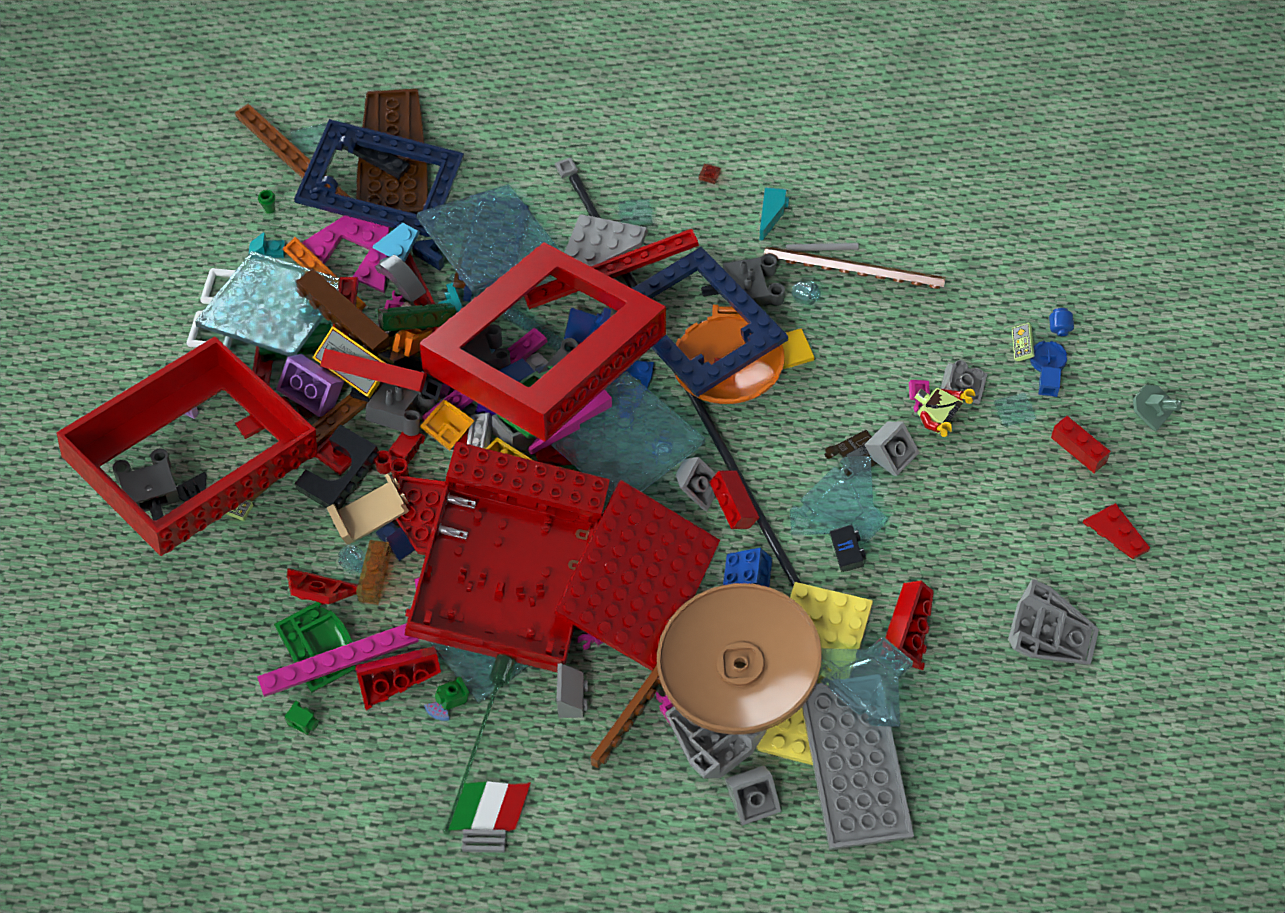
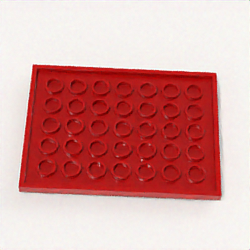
[554,480,720,671]

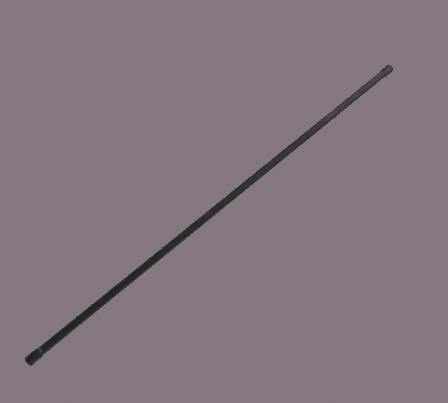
[569,173,854,679]

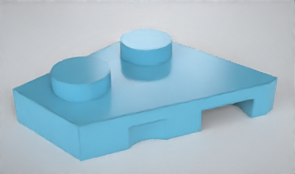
[372,223,420,262]

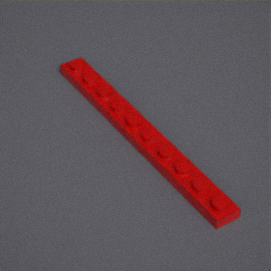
[524,228,699,310]

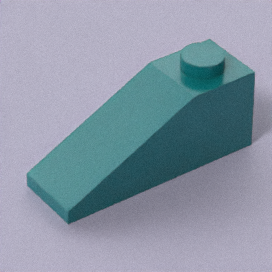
[759,188,789,240]

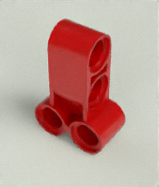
[374,432,425,481]

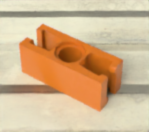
[392,328,433,357]

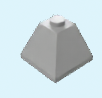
[676,457,716,511]

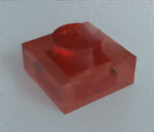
[699,164,721,184]

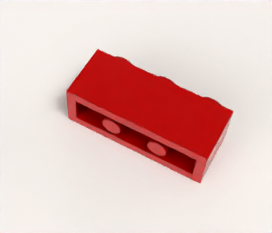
[1051,416,1111,473]
[709,470,759,529]

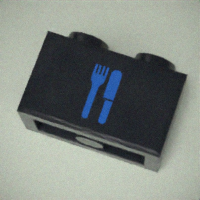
[830,525,866,572]

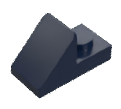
[412,239,444,271]
[376,521,415,561]

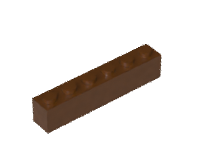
[296,268,390,356]

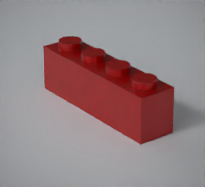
[881,580,934,670]
[356,646,441,710]

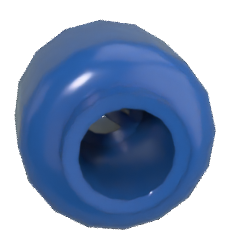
[1049,308,1074,336]

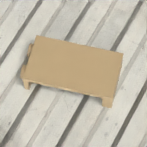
[327,474,409,545]

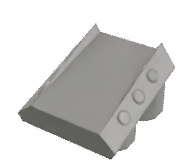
[940,360,987,404]

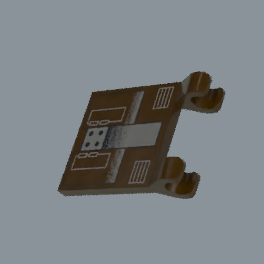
[824,430,878,481]

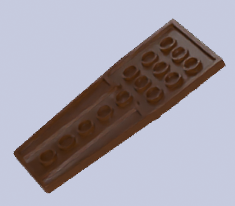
[356,89,428,215]

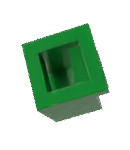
[435,676,470,711]
[284,701,319,736]

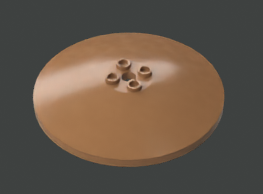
[657,583,822,734]

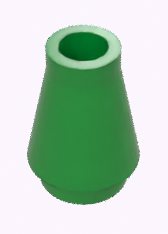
[258,189,276,214]

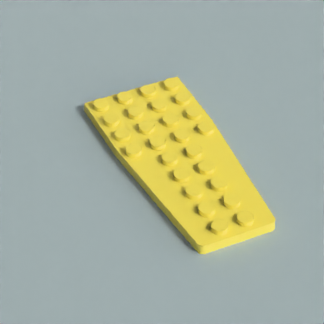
[757,582,873,765]

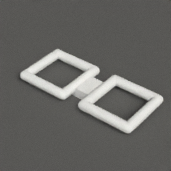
[187,268,252,349]

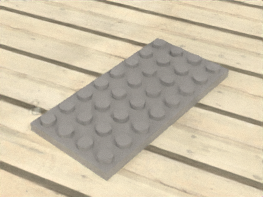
[802,675,914,850]

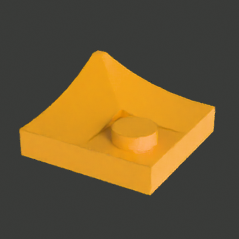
[420,399,474,451]

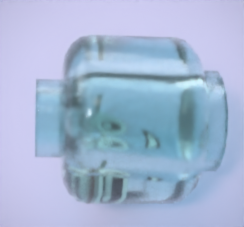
[792,280,821,306]
[338,545,367,574]

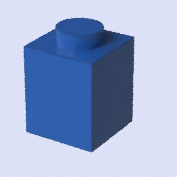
[1038,366,1061,397]

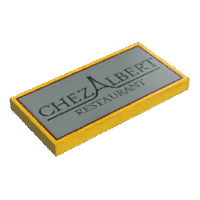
[312,326,387,398]

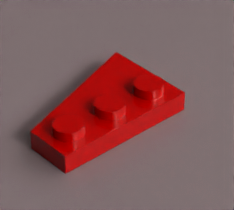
[1083,503,1150,559]

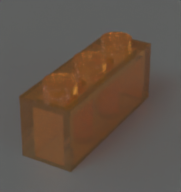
[356,540,392,605]

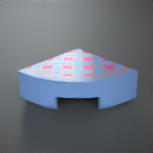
[424,702,450,721]

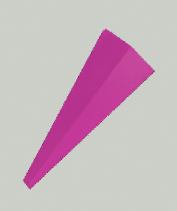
[528,389,612,455]

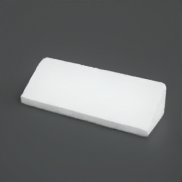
[467,413,492,448]

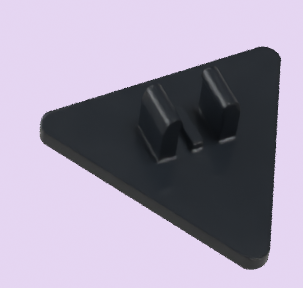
[176,472,207,502]

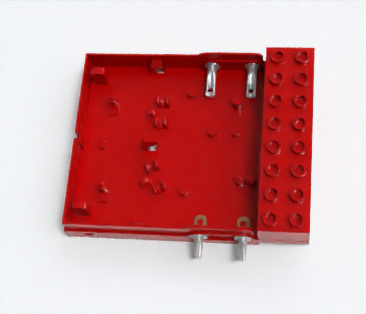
[405,441,610,672]

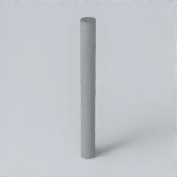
[786,243,859,251]

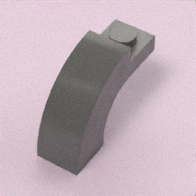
[374,255,426,302]

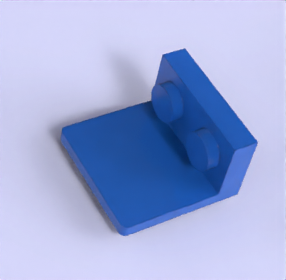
[564,307,611,344]
[723,547,772,587]

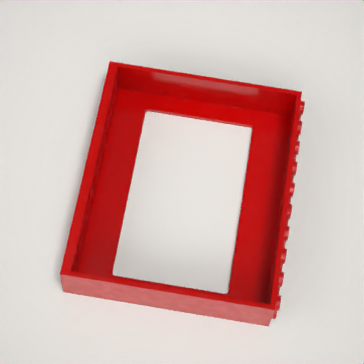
[420,242,666,442]
[56,336,317,556]

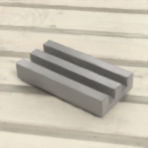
[462,829,506,853]

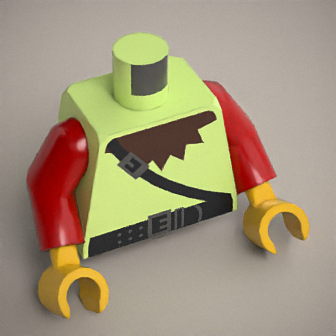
[914,388,975,437]

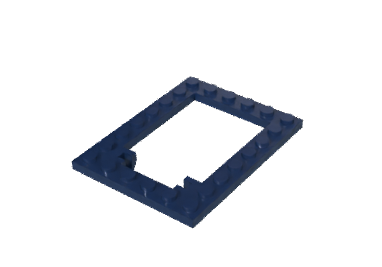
[294,119,464,238]
[632,247,788,397]

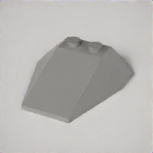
[1008,579,1099,665]
[665,707,767,779]

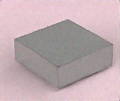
[555,157,578,178]

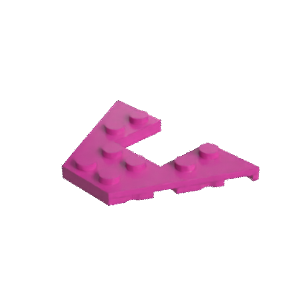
[302,216,390,293]

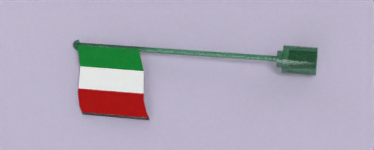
[443,655,531,835]

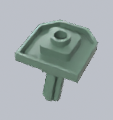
[1133,385,1182,431]

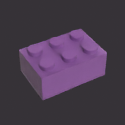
[276,354,344,417]

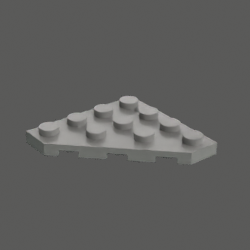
[564,214,648,266]

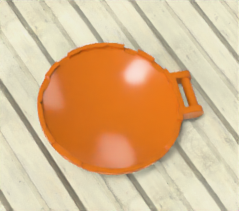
[674,305,785,404]

